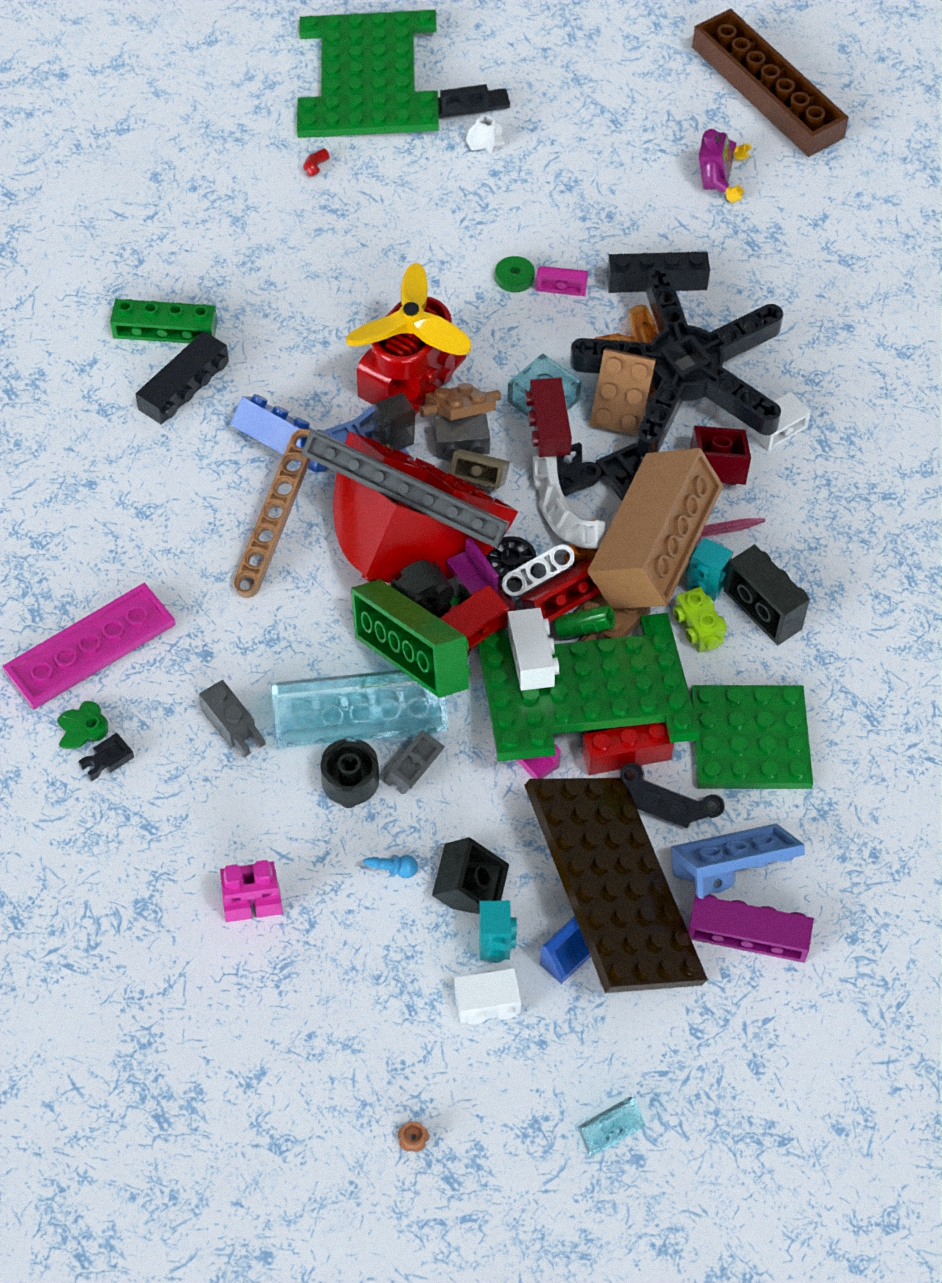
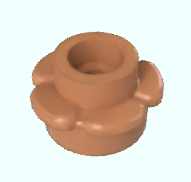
[398,1121,429,1152]

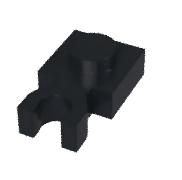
[78,732,134,781]

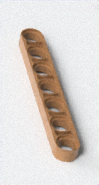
[234,429,311,598]

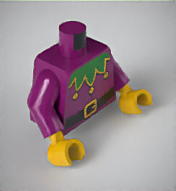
[699,129,752,203]

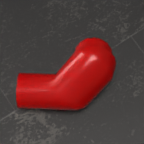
[303,148,330,177]

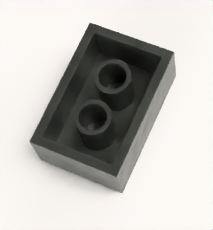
[724,544,810,646]

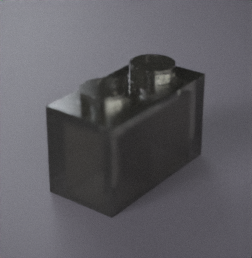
[372,392,415,451]

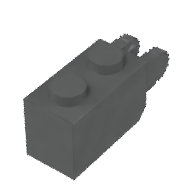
[199,680,266,757]

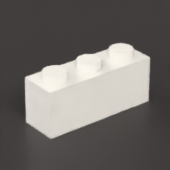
[507,608,559,691]

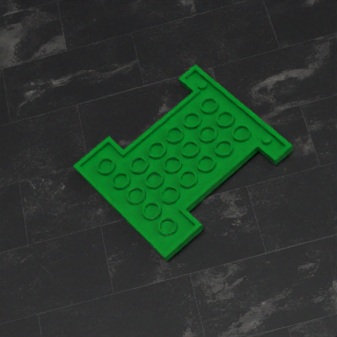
[297,9,439,138]
[477,613,699,762]

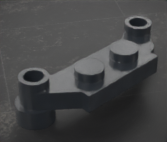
[620,763,725,828]

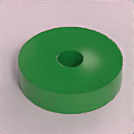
[495,256,535,293]

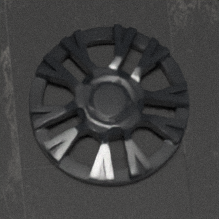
[486,536,537,582]

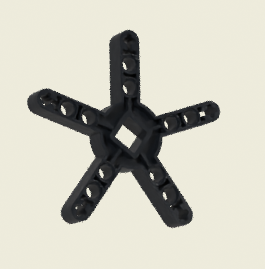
[570,267,783,457]

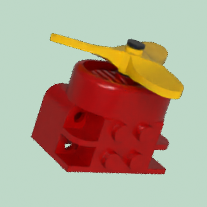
[346,263,471,424]

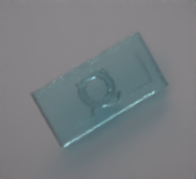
[577,1096,645,1157]

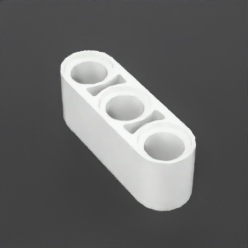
[502,545,574,598]

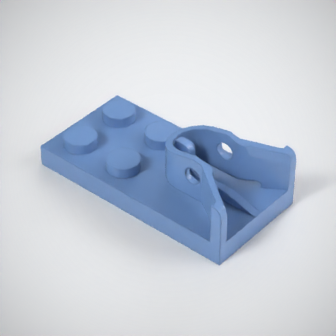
[671,823,805,899]

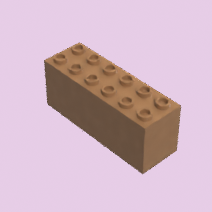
[587,448,723,609]

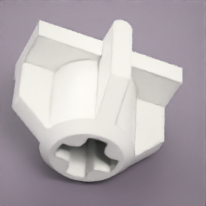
[466,115,505,154]

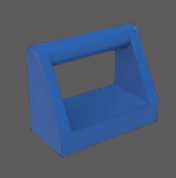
[540,916,591,984]

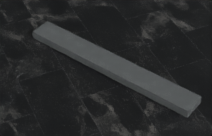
[300,429,510,548]

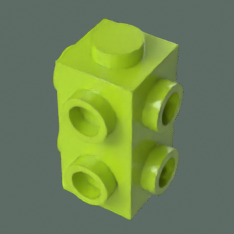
[673,586,727,653]

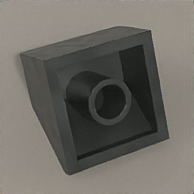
[432,837,509,914]

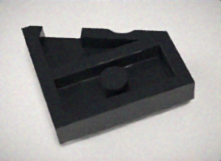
[596,442,642,501]

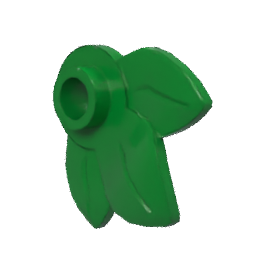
[57,701,108,749]

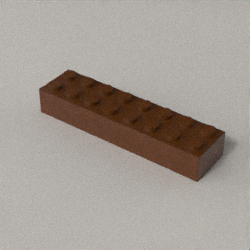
[692,8,849,157]

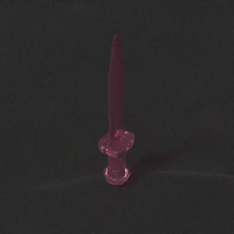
[697,518,766,543]

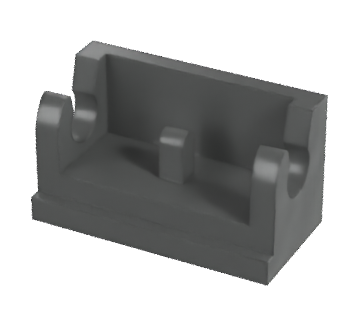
[383,729,445,794]

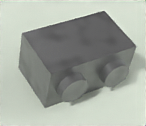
[434,413,490,459]

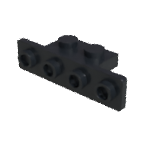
[438,84,510,118]

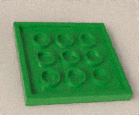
[691,685,813,789]

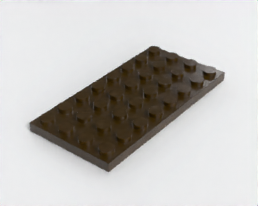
[524,778,708,993]

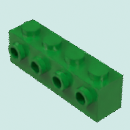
[110,299,218,344]

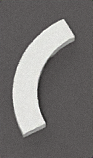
[533,455,605,550]

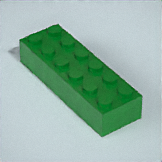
[351,579,470,698]

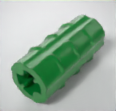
[555,605,616,639]

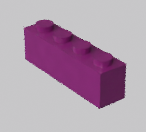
[688,894,814,963]

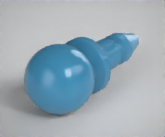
[363,855,418,878]

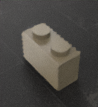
[449,449,510,490]

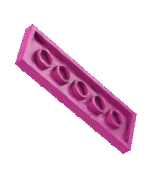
[3,582,176,710]

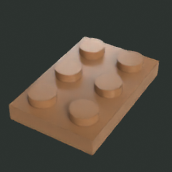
[589,348,656,436]

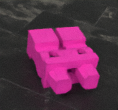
[220,860,283,923]

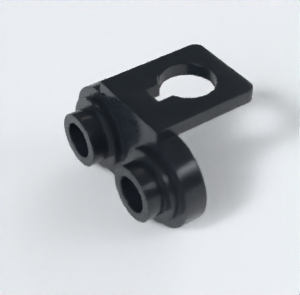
[557,442,602,496]

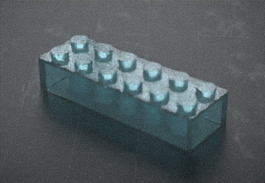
[271,670,448,748]

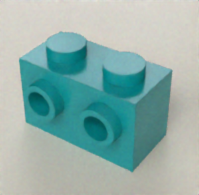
[685,538,733,602]
[479,900,517,963]

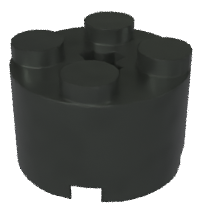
[390,560,454,616]
[320,739,379,808]

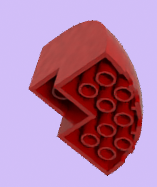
[333,431,518,584]

